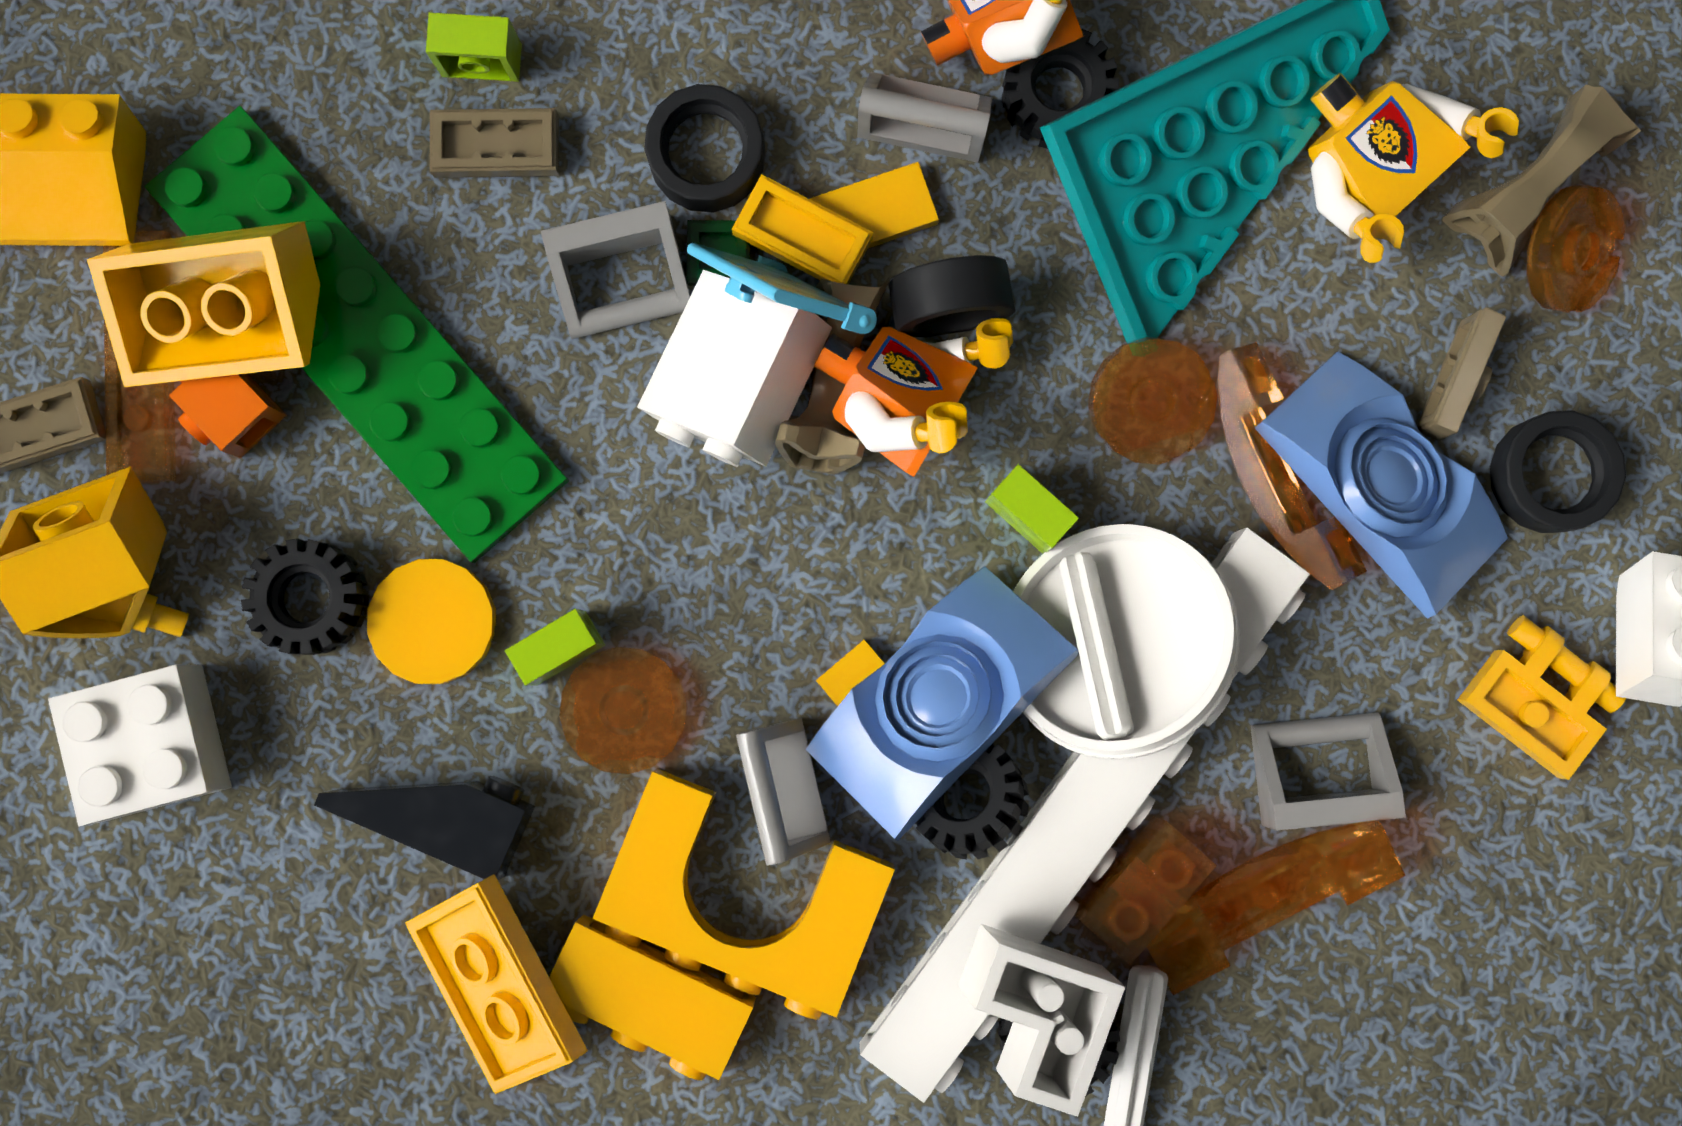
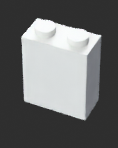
[637,270,832,467]

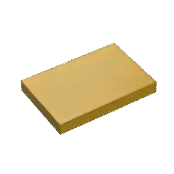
[405,874,588,1094]

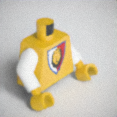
[1308,73,1519,263]

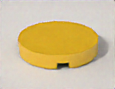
[367,559,496,684]

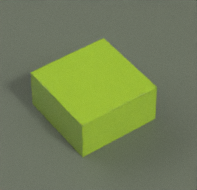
[425,12,522,82]
[985,464,1079,554]
[504,608,606,686]

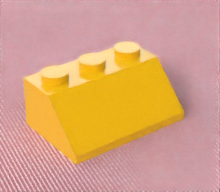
[0,93,146,246]
[87,221,320,387]

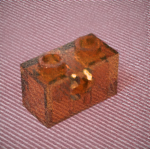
[1074,816,1217,965]

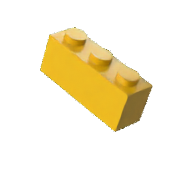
[549,914,756,1081]

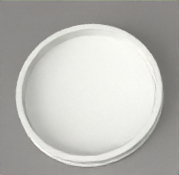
[1013,524,1241,759]

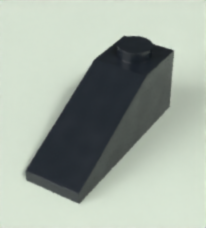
[314,776,535,880]

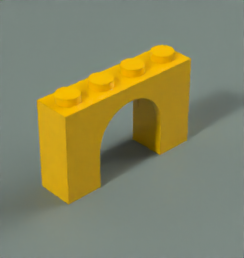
[592,769,895,1020]

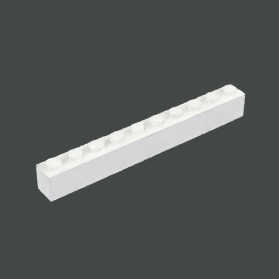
[859,527,1310,1103]

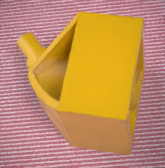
[0,466,189,638]

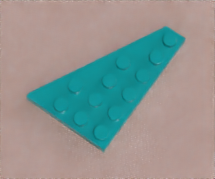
[1039,0,1390,356]

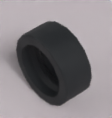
[644,84,765,213]
[888,255,1016,337]
[1490,410,1626,533]

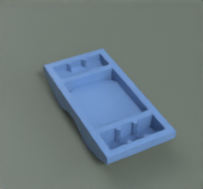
[1255,352,1508,619]
[806,566,1079,841]

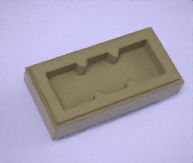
[430,108,559,178]
[1417,307,1506,441]
[0,377,108,474]

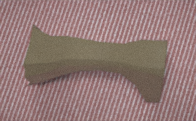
[1442,85,1641,277]
[775,276,892,475]

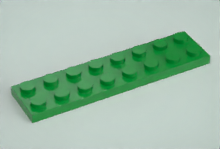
[144,106,569,563]

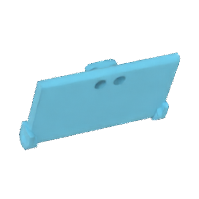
[687,243,877,334]

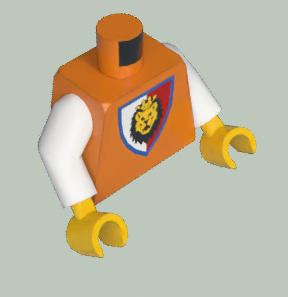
[921,0,1084,75]
[814,318,1013,477]

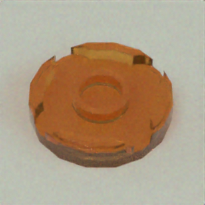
[1527,184,1625,313]
[1088,337,1218,465]
[559,647,688,774]

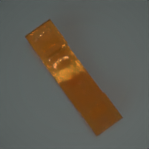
[1218,342,1367,590]
[1144,820,1406,995]

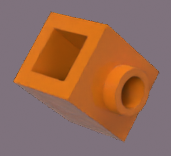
[169,374,287,458]

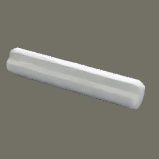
[1059,552,1134,740]
[1104,965,1168,1126]

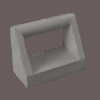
[857,72,992,163]
[541,201,690,339]
[1251,712,1406,831]
[736,718,831,865]

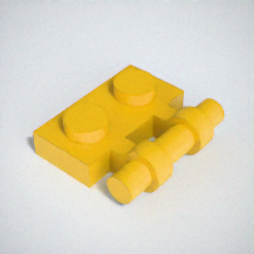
[1457,615,1626,780]

